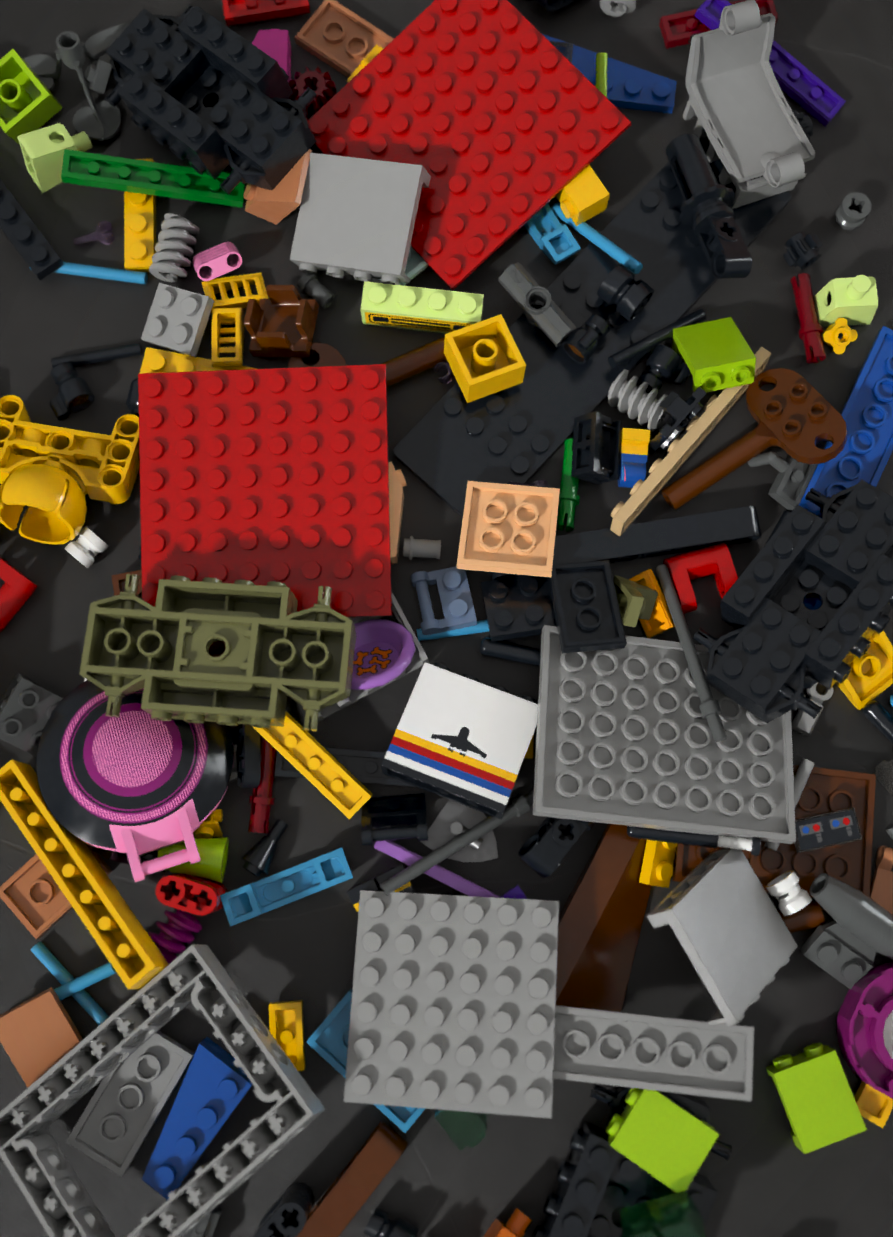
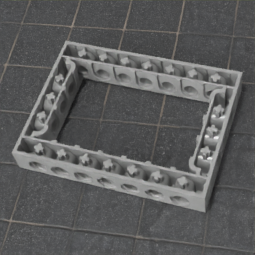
[0,944,326,1237]

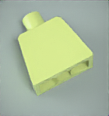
[17,123,92,193]
[814,275,878,327]

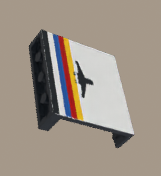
[381,662,538,820]

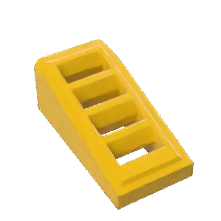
[202,272,269,314]
[211,308,244,367]

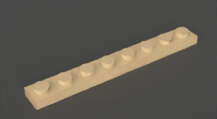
[610,347,772,537]

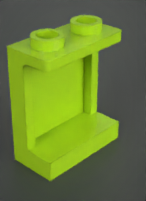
[672,317,756,393]
[766,1043,867,1154]
[606,1088,719,1197]

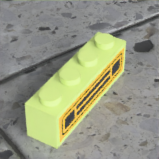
[360,281,484,333]

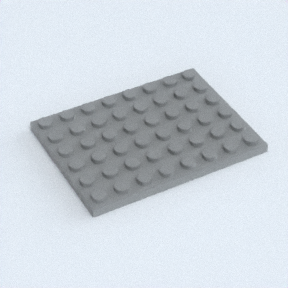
[533,625,796,844]

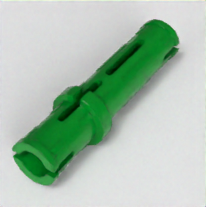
[556,438,580,531]

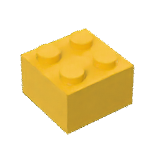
[444,314,526,403]

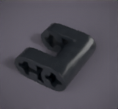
[253,1182,314,1237]

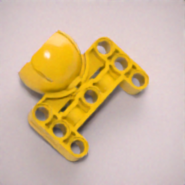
[0,395,140,545]

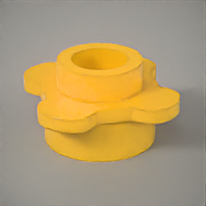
[823,317,858,354]

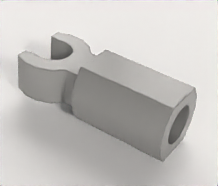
[792,682,834,736]

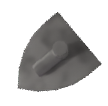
[420,799,498,862]

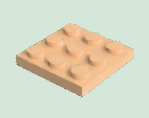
[457,481,560,578]

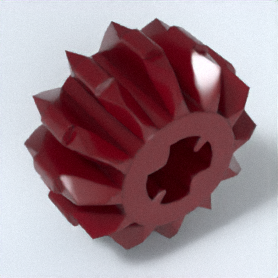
[289,66,337,119]

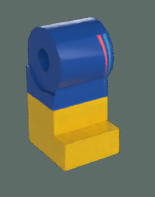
[617,428,650,488]

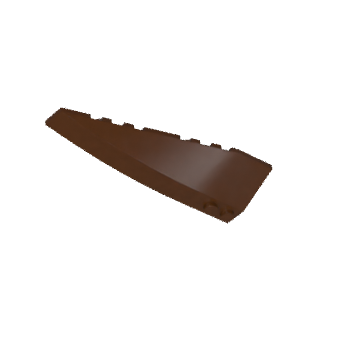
[556,824,651,1012]

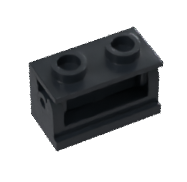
[571,411,622,485]

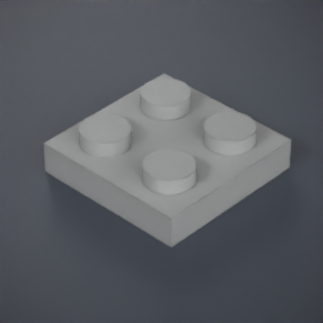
[141,283,215,357]

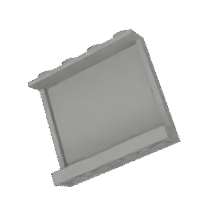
[290,153,431,285]
[647,847,798,1026]

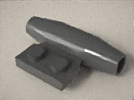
[799,873,893,990]

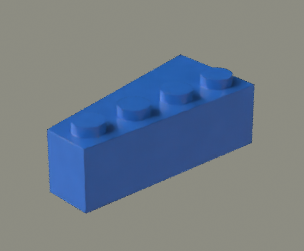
[142,1037,253,1200]

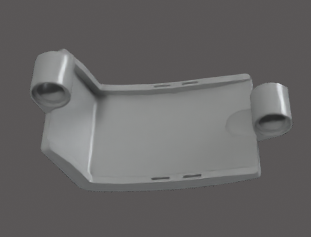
[685,0,815,187]

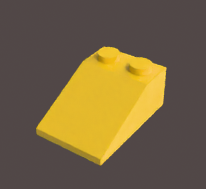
[836,630,893,710]

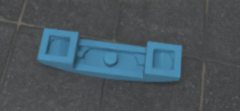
[524,203,581,265]
[219,847,353,927]

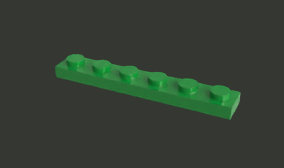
[61,149,245,208]

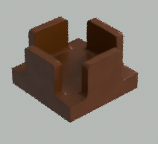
[244,285,319,357]

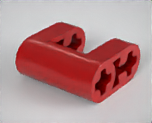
[663,543,738,614]
[0,557,39,633]
[155,874,228,916]

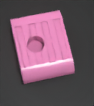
[192,241,242,281]

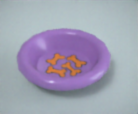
[351,619,415,690]

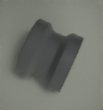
[835,192,872,231]

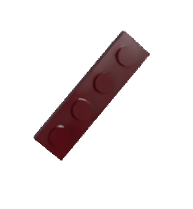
[659,0,778,49]

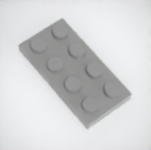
[66,1030,195,1177]

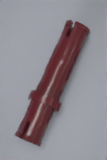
[791,273,826,364]
[247,736,277,834]

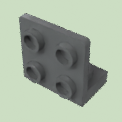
[0,672,64,757]

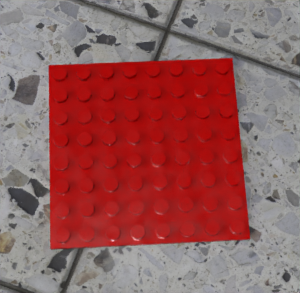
[308,0,631,290]
[138,364,392,617]

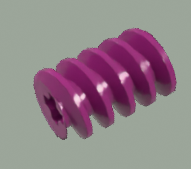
[148,909,202,964]

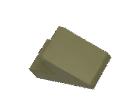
[613,575,658,628]

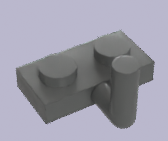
[748,451,817,511]

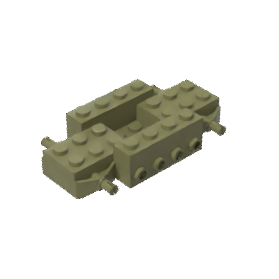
[79,574,356,731]

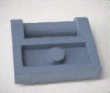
[410,566,477,635]

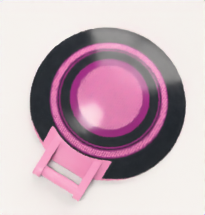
[36,680,234,883]

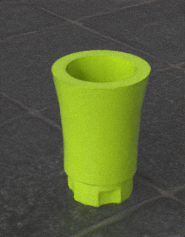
[157,837,229,883]

